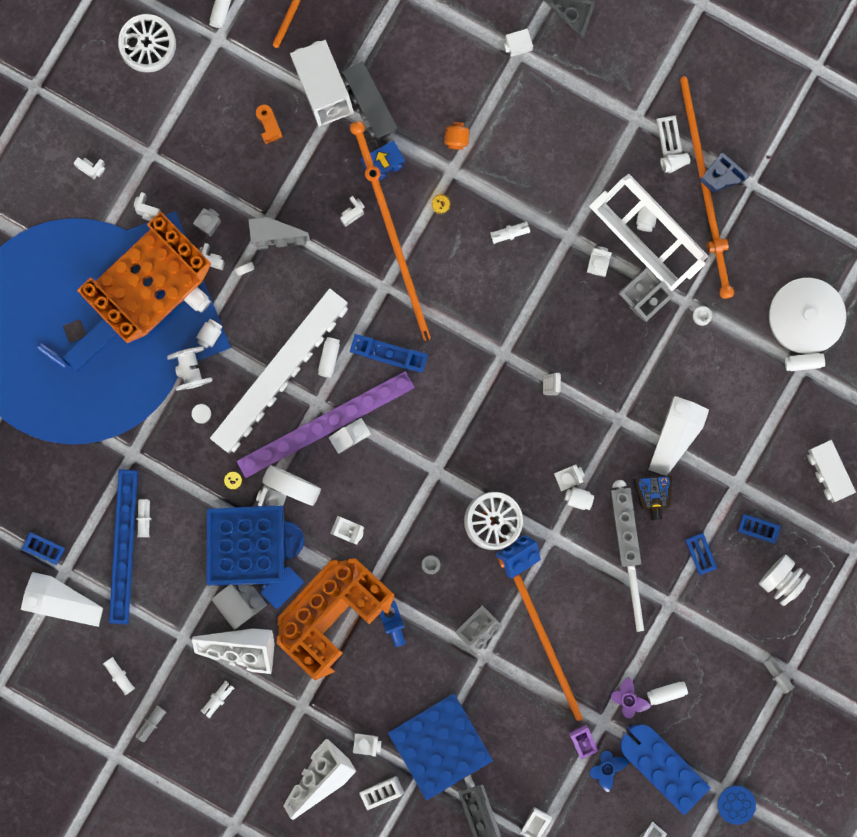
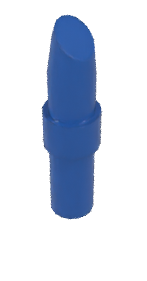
[38,343,71,368]

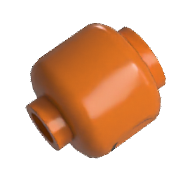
[444,122,470,150]

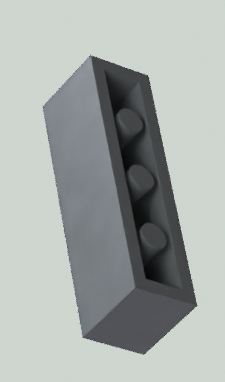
[342,61,398,142]

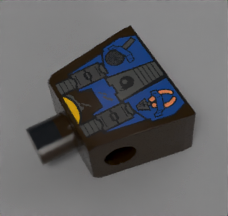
[634,476,672,520]

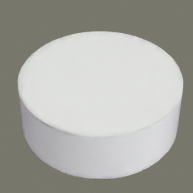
[235,262,255,276]
[693,306,712,326]
[192,404,211,424]

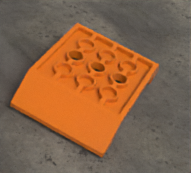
[77,211,211,343]

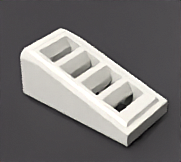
[543,373,561,395]
[359,776,404,810]

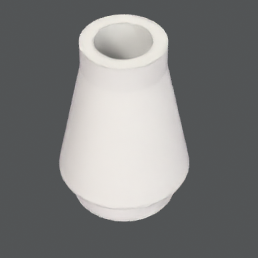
[660,153,690,173]

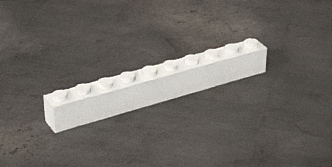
[210,289,348,453]

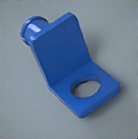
[379,601,406,647]

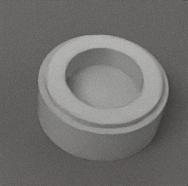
[421,555,441,574]

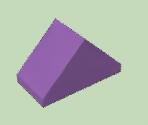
[568,724,598,759]

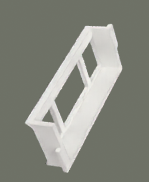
[589,174,709,292]

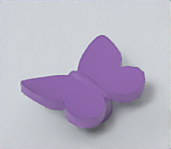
[611,677,650,718]

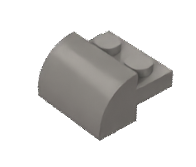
[618,267,674,322]
[211,584,267,630]

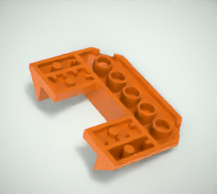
[277,558,394,680]

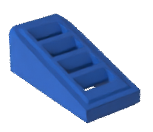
[738,514,782,544]
[21,531,65,566]

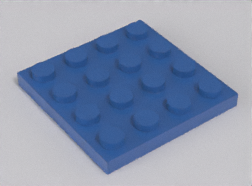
[207,505,284,586]
[388,694,494,800]

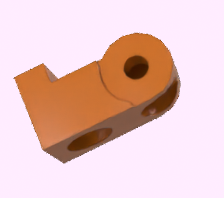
[256,105,283,144]

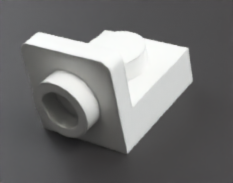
[74,158,105,179]
[340,196,365,227]
[199,243,225,270]
[587,246,612,277]
[554,465,585,491]
[256,487,287,506]
[353,733,382,757]

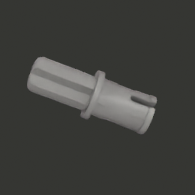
[764,657,794,694]
[136,705,167,742]

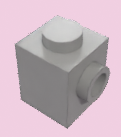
[193,208,221,237]

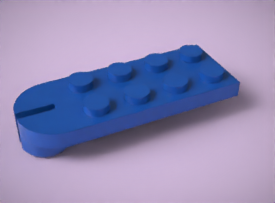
[620,724,711,815]

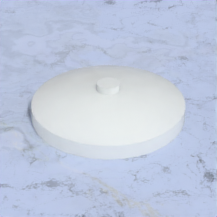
[769,278,846,354]

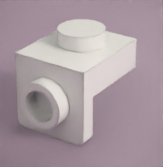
[134,192,160,221]
[330,516,364,544]

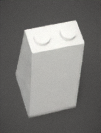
[290,40,354,127]

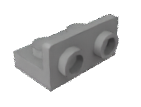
[455,606,502,653]

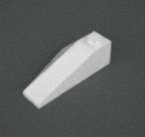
[192,628,275,674]

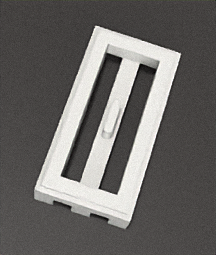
[657,115,683,157]

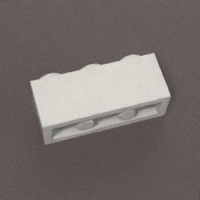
[807,440,856,503]

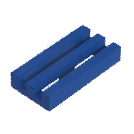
[685,533,717,576]

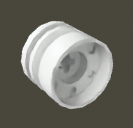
[759,554,811,606]

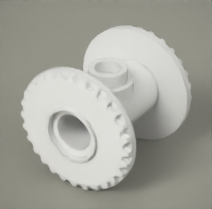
[167,347,212,391]

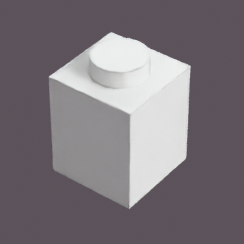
[503,29,533,57]

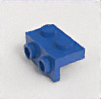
[496,535,541,579]

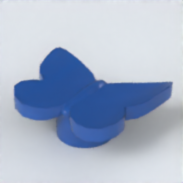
[590,751,629,792]

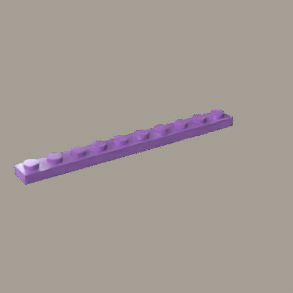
[237,371,415,478]

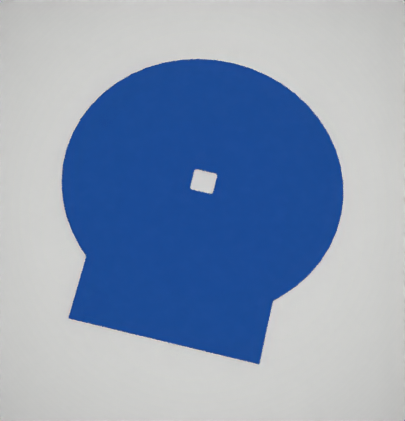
[0,211,231,444]

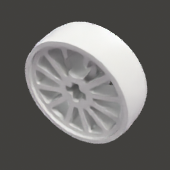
[118,14,176,72]
[262,465,321,506]
[464,492,523,550]

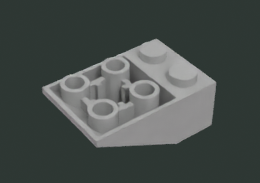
[249,217,310,250]

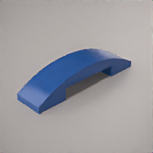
[349,334,428,373]

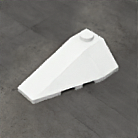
[648,396,709,476]
[21,572,103,627]
[283,739,356,820]

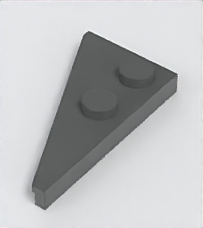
[544,0,596,38]

